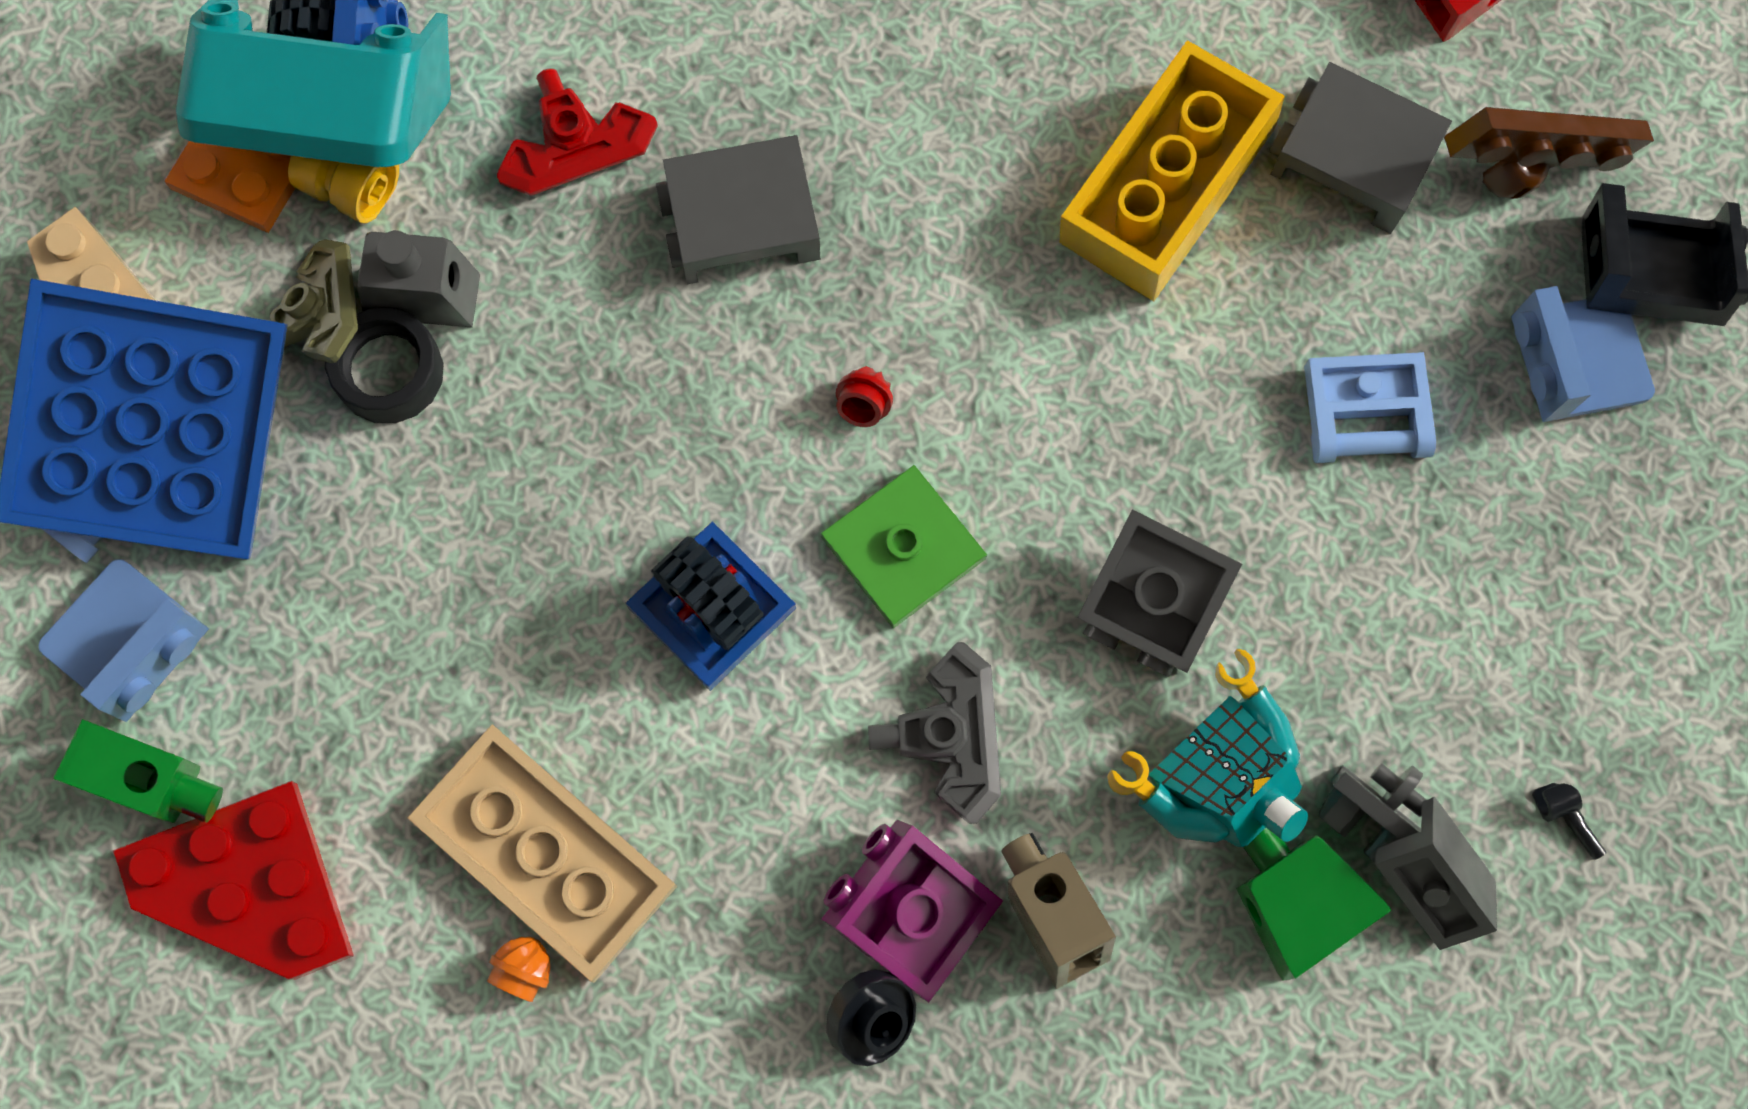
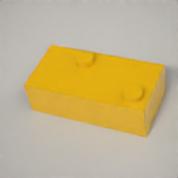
[1059,40,1285,302]

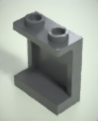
[1269,61,1452,234]
[656,135,821,285]

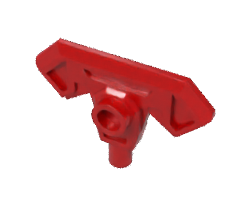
[497,68,658,196]

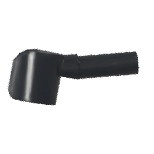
[1532,783,1606,860]

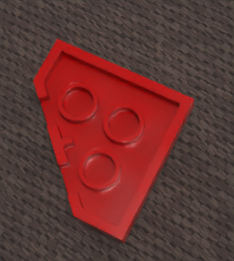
[113,781,354,980]

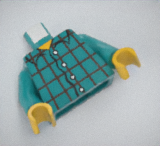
[1107,649,1308,847]

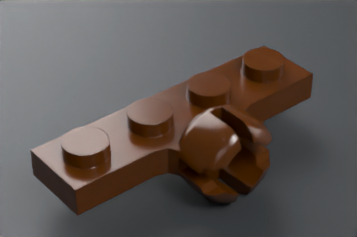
[1444,107,1654,199]

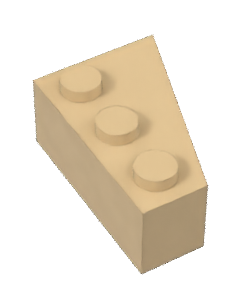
[27,207,156,301]

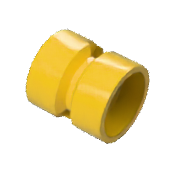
[288,156,399,223]

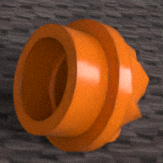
[487,937,550,1002]

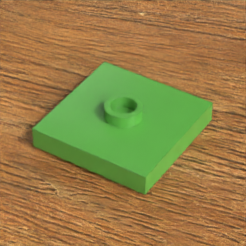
[821,465,987,629]

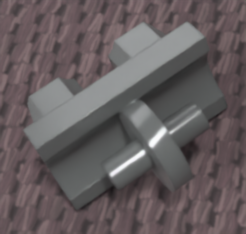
[1319,763,1427,863]

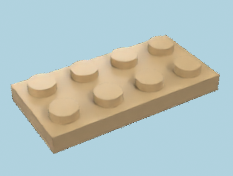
[407,724,677,983]

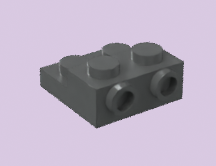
[1077,509,1242,677]

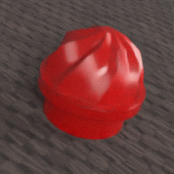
[835,366,893,427]

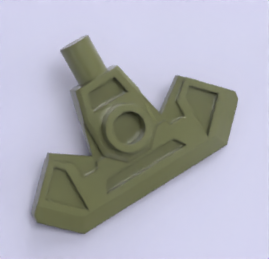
[270,239,358,363]

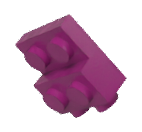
[822,819,1003,1003]

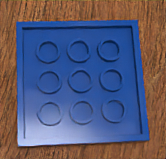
[0,279,288,560]

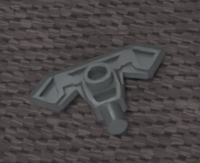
[868,642,1001,824]

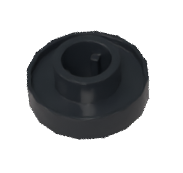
[826,969,916,1067]

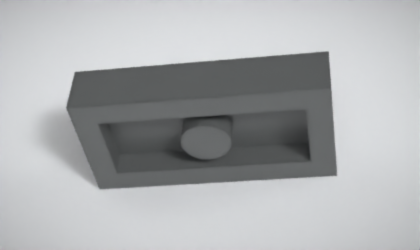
[1375,797,1497,950]

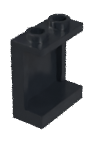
[1582,183,1748,326]

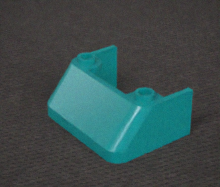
[176,0,451,167]

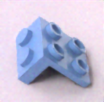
[1511,286,1655,422]
[39,559,209,722]

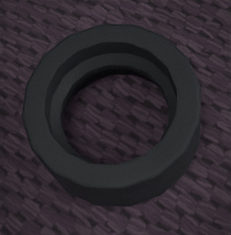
[324,307,444,423]

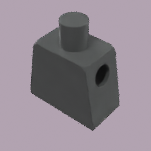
[358,230,480,328]

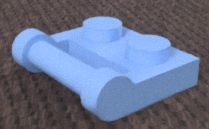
[1304,352,1436,463]

